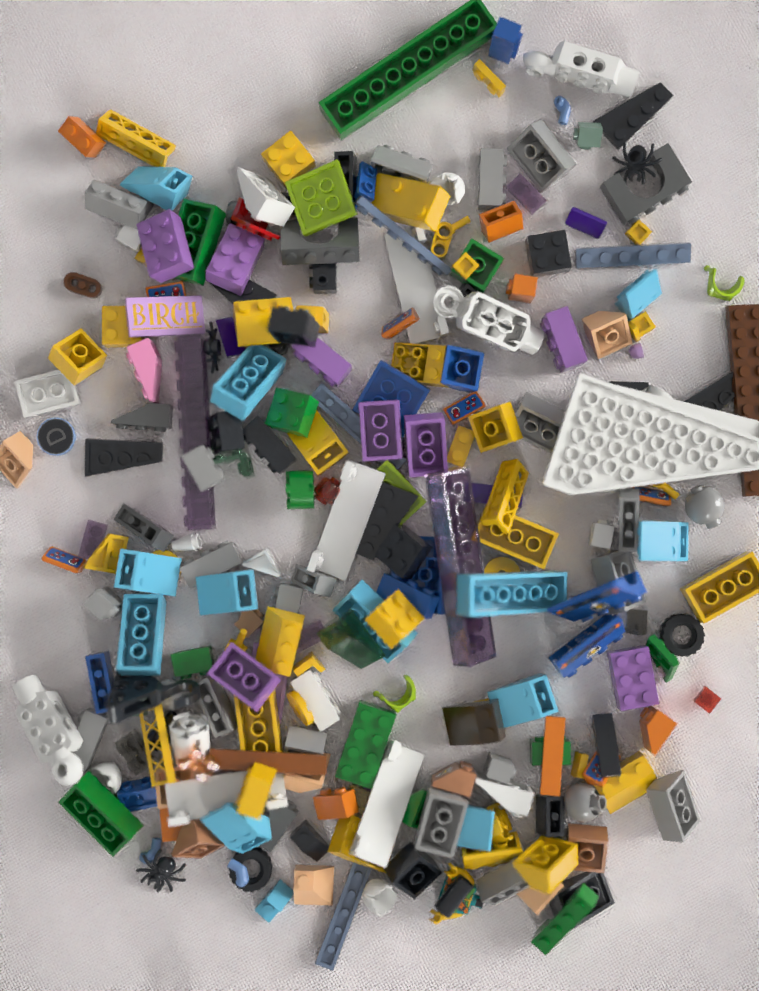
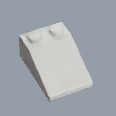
[237,167,295,227]
[475,771,534,818]

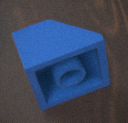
[440,345,484,393]

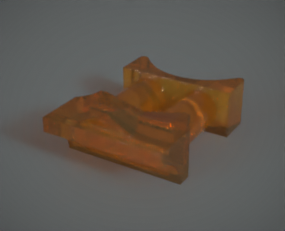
[177,744,220,783]

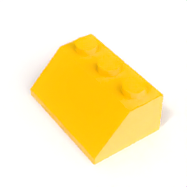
[233,297,293,347]
[255,606,305,677]
[593,751,657,814]
[461,831,522,870]
[513,835,578,894]

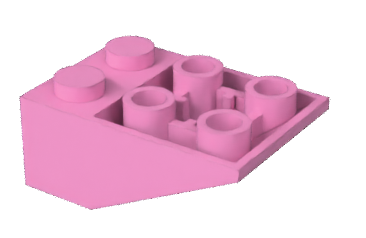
[126,338,162,404]

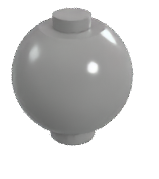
[685,485,725,529]
[564,782,607,822]

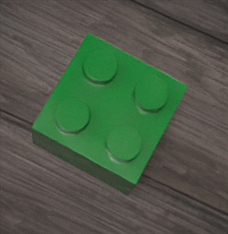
[450,238,504,294]
[265,387,319,438]

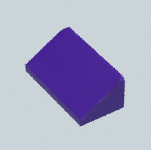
[565,207,608,239]
[216,317,245,358]

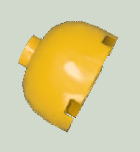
[485,802,513,844]

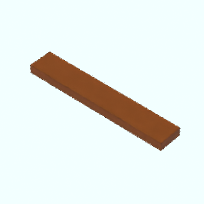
[209,748,327,775]

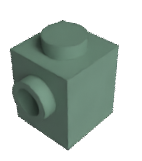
[573,122,603,150]

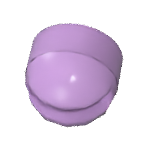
[629,343,644,359]

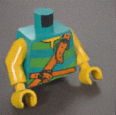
[429,863,484,924]

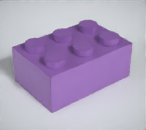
[136,209,194,283]
[206,223,265,296]
[540,306,588,373]
[291,337,352,387]
[359,400,403,461]
[404,412,448,477]
[207,642,281,712]
[607,645,659,711]

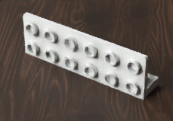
[384,227,449,344]
[307,460,385,581]
[349,740,424,867]
[165,771,288,827]

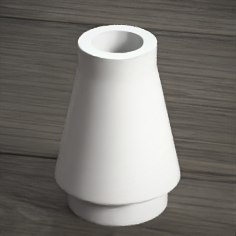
[172,533,202,552]

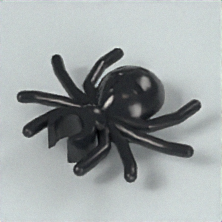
[612,143,662,185]
[203,321,221,374]
[136,849,186,892]

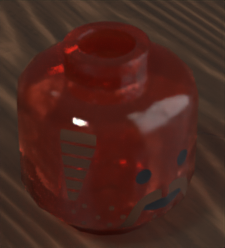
[314,477,341,506]

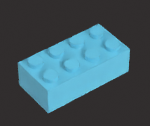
[210,345,287,421]
[333,580,418,663]
[116,594,167,676]

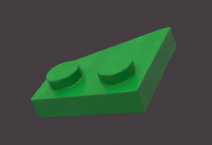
[645,634,680,683]

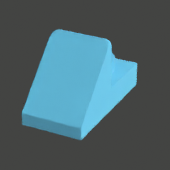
[255,879,294,923]

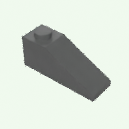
[114,503,174,551]

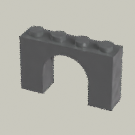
[600,143,692,226]
[281,218,360,265]
[232,770,298,853]

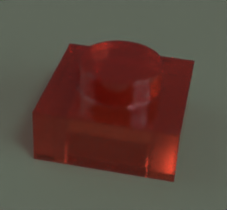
[693,686,721,714]

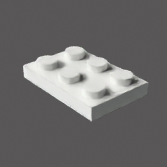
[14,370,81,419]

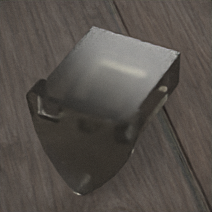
[625,609,648,636]

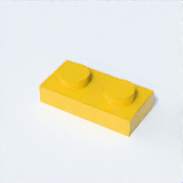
[473,59,506,97]
[447,425,475,468]

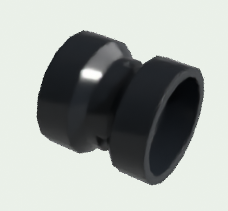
[268,343,289,356]

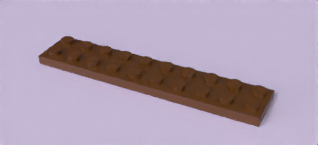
[725,304,759,497]

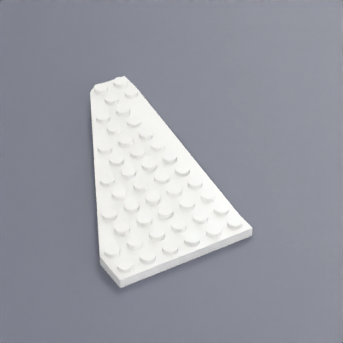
[541,373,759,495]

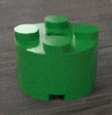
[286,470,314,510]

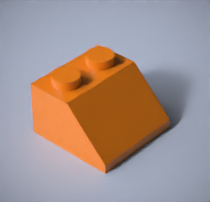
[639,706,678,756]

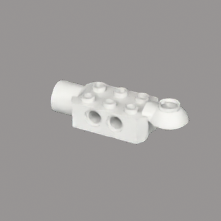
[523,41,639,98]
[433,286,545,355]
[12,674,83,786]

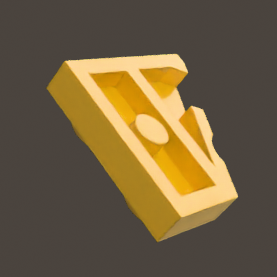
[83,533,129,574]

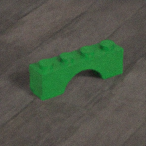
[531,883,599,955]

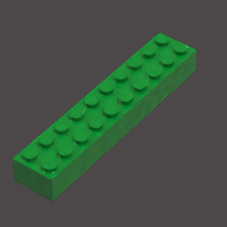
[319,0,497,141]

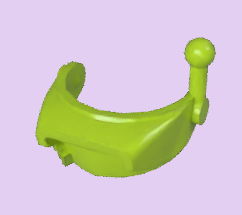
[704,265,745,301]
[373,675,416,713]

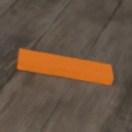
[540,716,565,796]

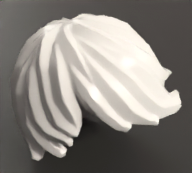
[428,172,465,206]
[362,879,398,917]

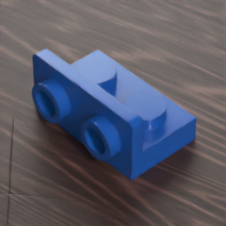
[354,161,377,208]
[117,776,157,812]

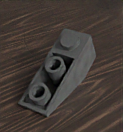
[111,403,173,432]

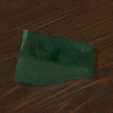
[316,609,386,669]

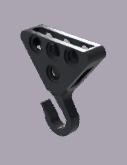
[106,671,201,724]

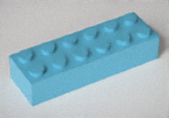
[457,571,567,617]

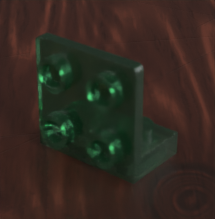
[213,450,255,479]

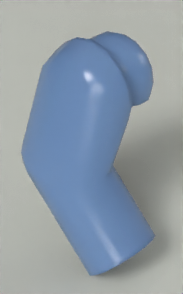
[554,96,571,125]
[139,837,162,864]
[227,858,249,887]

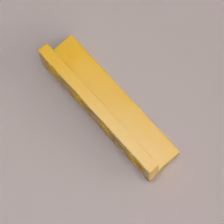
[96,109,176,167]
[481,459,529,534]
[139,704,176,787]

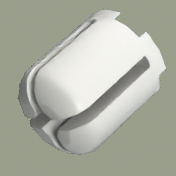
[169,711,210,769]

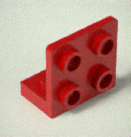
[231,197,281,241]

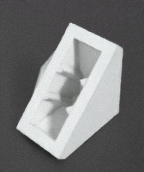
[242,549,281,577]

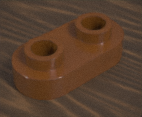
[64,272,102,299]

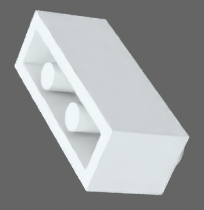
[290,668,342,732]

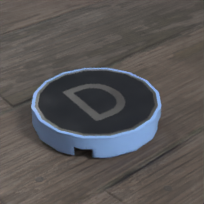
[37,418,76,456]

